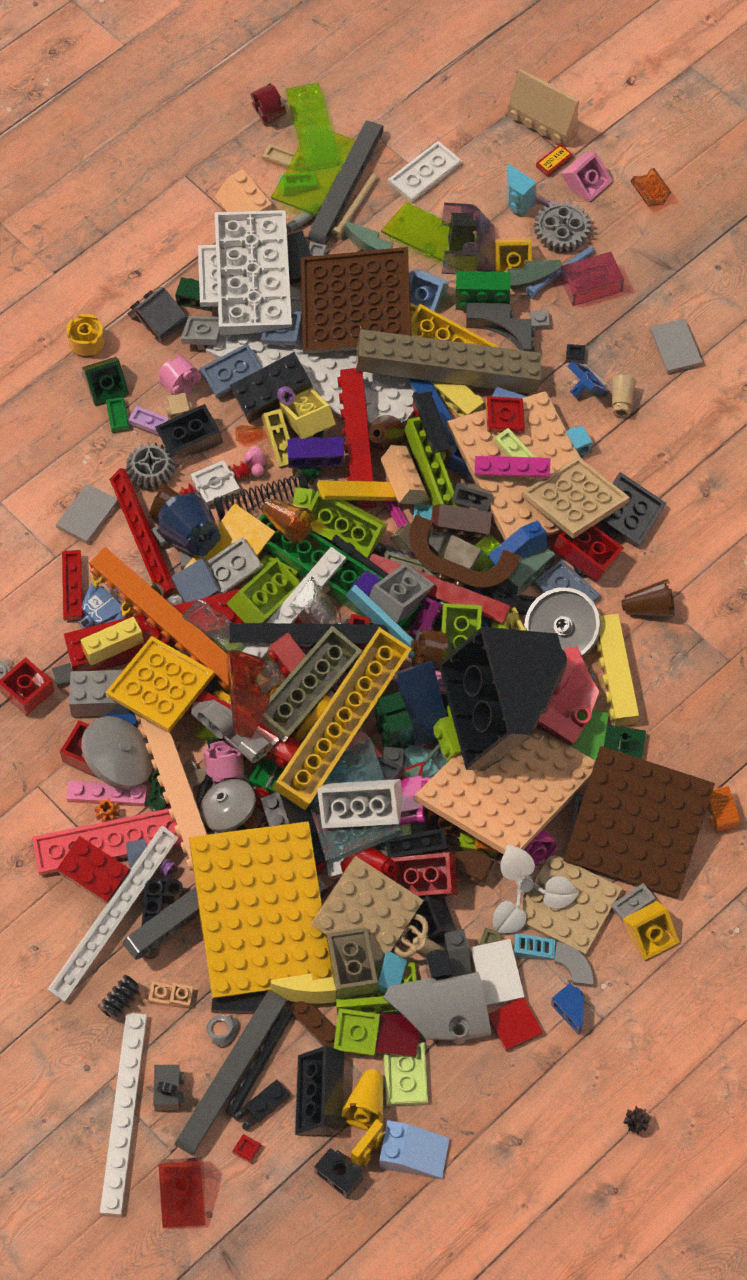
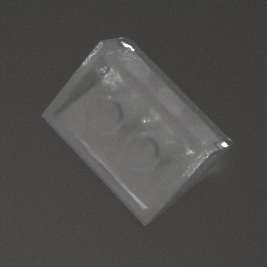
[289,576,342,624]

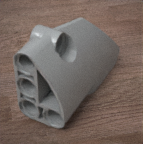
[383,972,491,1045]

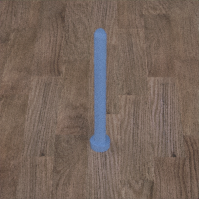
[525,247,595,298]

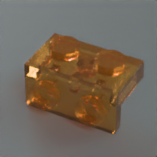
[630,168,671,206]

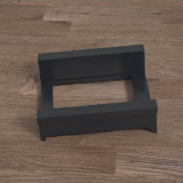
[402,391,455,481]

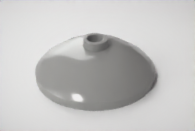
[199,779,256,832]

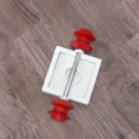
[179,460,251,505]

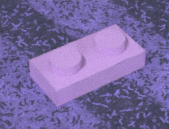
[128,406,169,435]

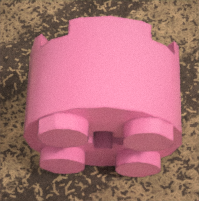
[158,355,201,396]
[204,740,245,782]

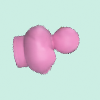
[243,446,266,477]

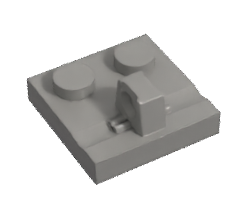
[181,316,220,350]

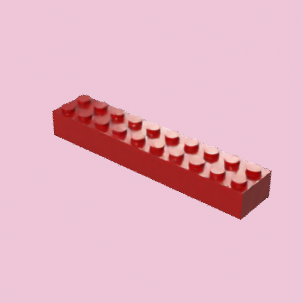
[64,588,244,672]

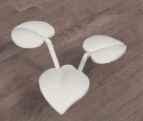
[493,845,579,933]

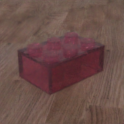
[560,252,624,306]

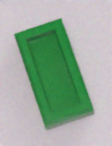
[106,397,130,433]

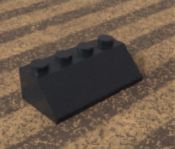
[261,792,327,865]
[295,1046,344,1136]

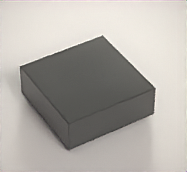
[52,663,73,687]

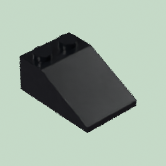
[155,404,223,456]

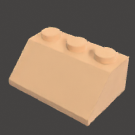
[215,169,272,212]
[381,445,431,505]

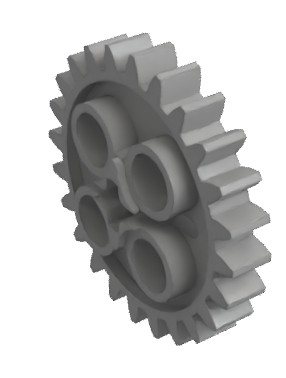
[534,201,592,252]

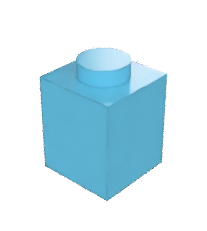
[566,425,592,456]

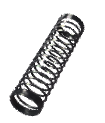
[214,472,309,520]

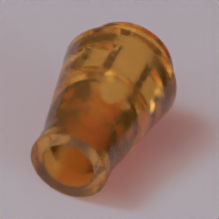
[235,425,263,443]

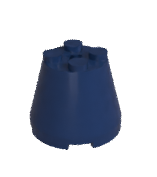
[157,492,221,557]

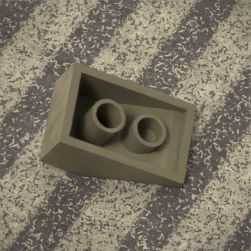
[327,927,378,999]

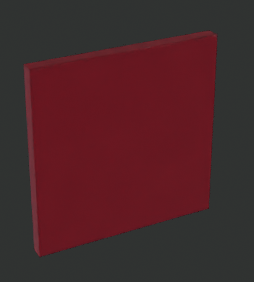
[375,1013,419,1057]

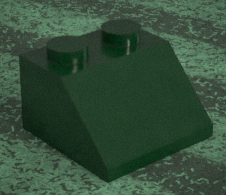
[81,357,129,405]

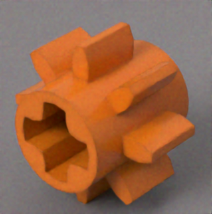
[94,798,120,822]

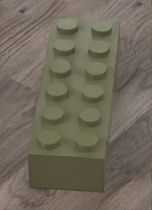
[255,626,362,743]

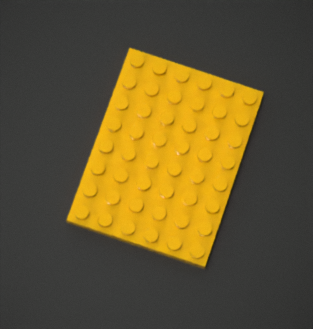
[189,822,333,999]

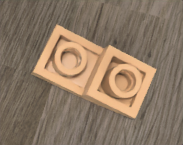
[147,981,193,1007]

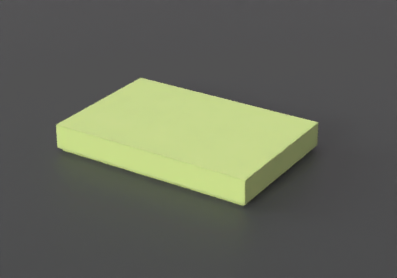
[384,1043,428,1106]

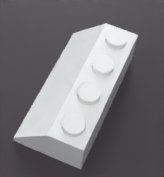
[317,779,403,828]

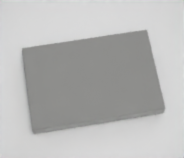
[650,319,702,374]
[56,484,119,544]
[207,537,264,595]

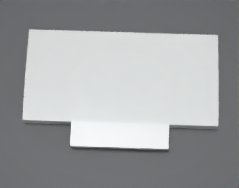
[198,210,292,335]

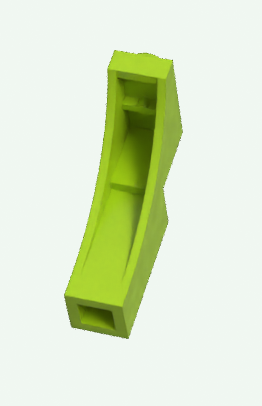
[433,704,461,762]

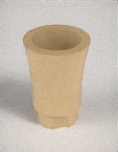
[611,375,637,417]

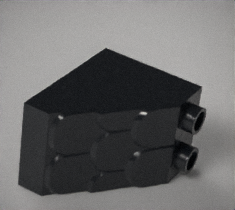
[439,627,567,771]

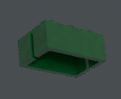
[375,692,413,749]

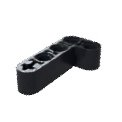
[141,879,184,959]

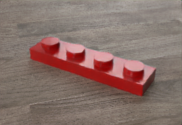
[62,550,83,621]

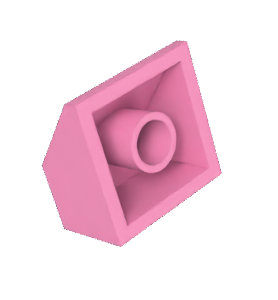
[561,152,613,202]

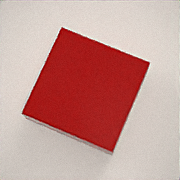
[232,1134,261,1164]

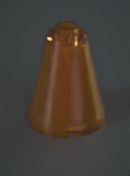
[262,499,314,544]

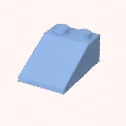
[379,1120,450,1179]

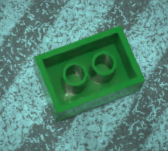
[456,271,511,311]

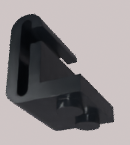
[127,287,188,343]

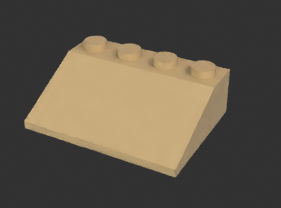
[508,69,579,147]

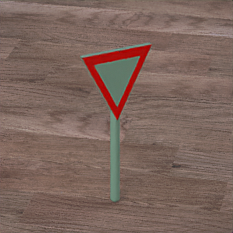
[400,744,441,779]

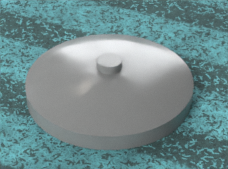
[524,587,601,658]
[81,716,153,789]

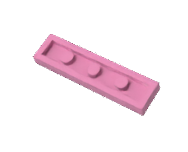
[66,781,147,807]

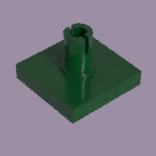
[604,725,646,759]

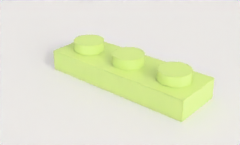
[494,428,535,481]

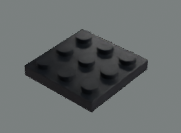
[600,472,666,548]

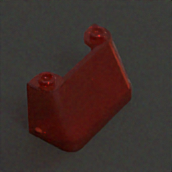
[226,649,270,738]

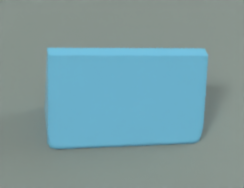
[378,951,407,994]

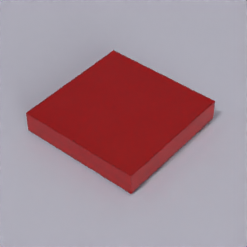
[485,396,525,434]
[488,997,543,1051]

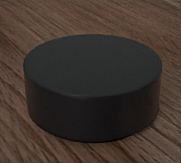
[156,1082,178,1096]

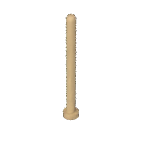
[331,174,377,239]

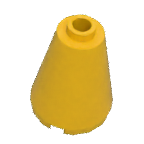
[342,1069,383,1130]

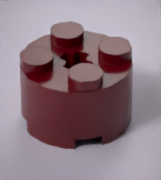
[250,83,286,125]

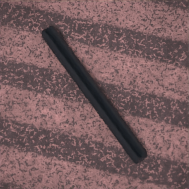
[226,1008,293,1117]

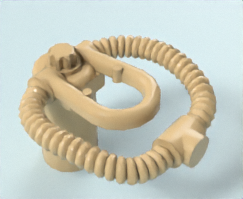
[393,913,445,958]

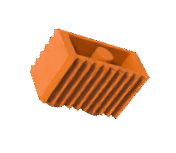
[707,786,741,833]

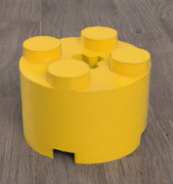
[67,314,105,356]

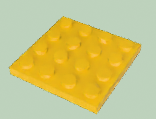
[105,636,215,732]

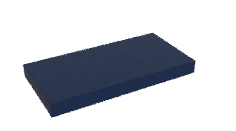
[395,661,447,747]

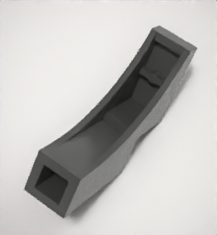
[466,303,535,352]

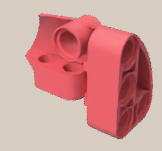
[537,647,599,745]

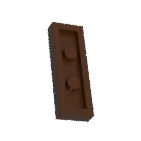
[287,1001,336,1048]

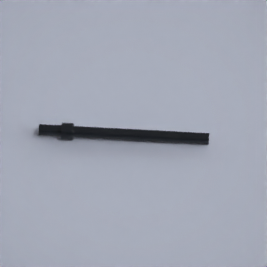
[332,534,423,605]

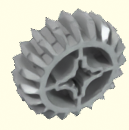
[126,442,176,490]

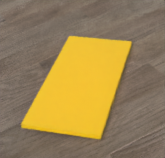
[172,503,276,599]

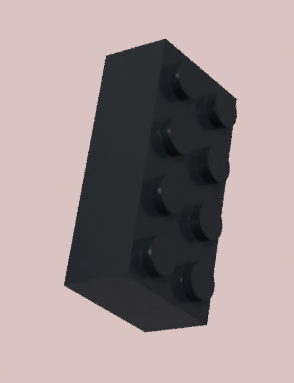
[229,352,313,423]

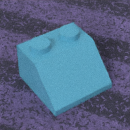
[506,164,536,216]

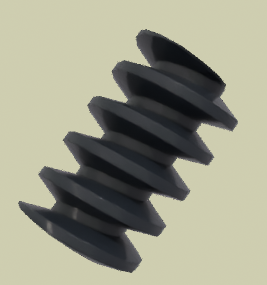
[97,975,141,1020]

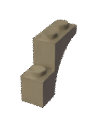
[391,522,461,556]

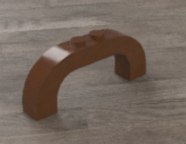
[409,514,522,590]

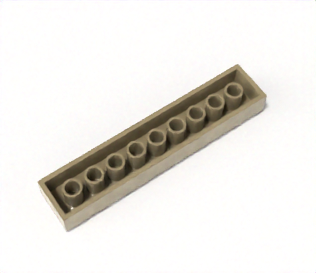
[356,329,541,394]

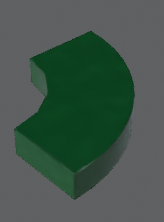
[145,770,169,812]

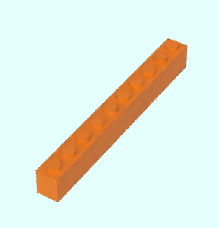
[89,547,247,693]

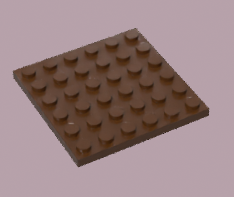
[301,247,412,354]
[563,746,715,898]

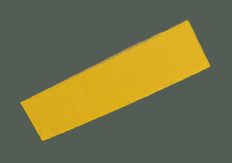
[410,303,499,347]

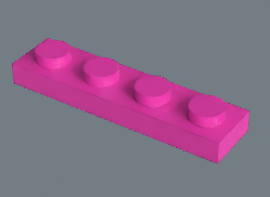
[474,456,551,478]

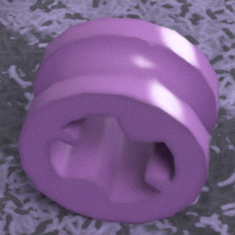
[277,386,295,405]
[158,858,177,878]

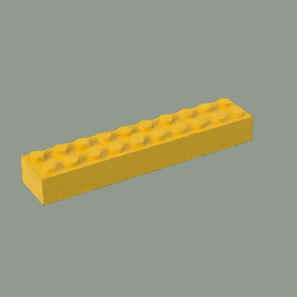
[272,627,412,810]

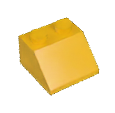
[495,238,532,272]
[622,901,680,960]

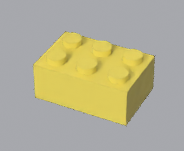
[279,387,336,439]

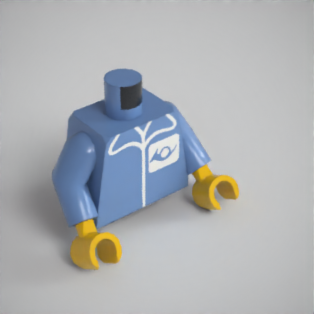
[78,574,135,629]

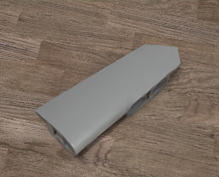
[191,700,279,763]

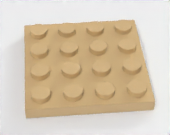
[522,457,630,538]
[519,854,623,957]
[311,856,424,968]

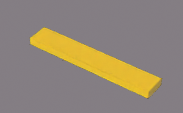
[317,480,398,501]

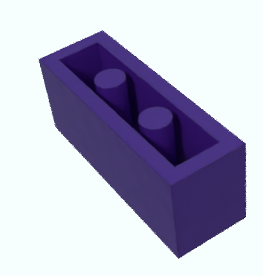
[287,436,344,468]

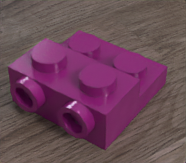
[410,596,443,635]

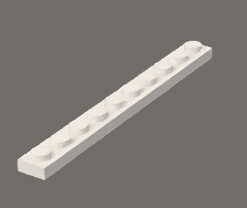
[47,826,178,1002]
[100,1013,147,1217]

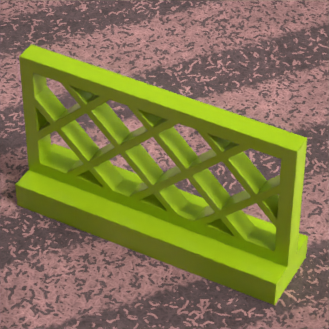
[336,962,417,1017]

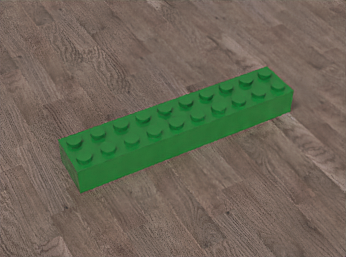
[258,505,421,632]

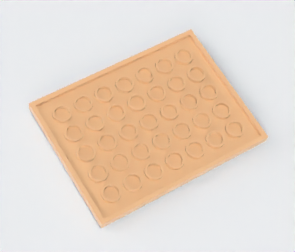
[446,391,580,540]
[414,726,595,854]

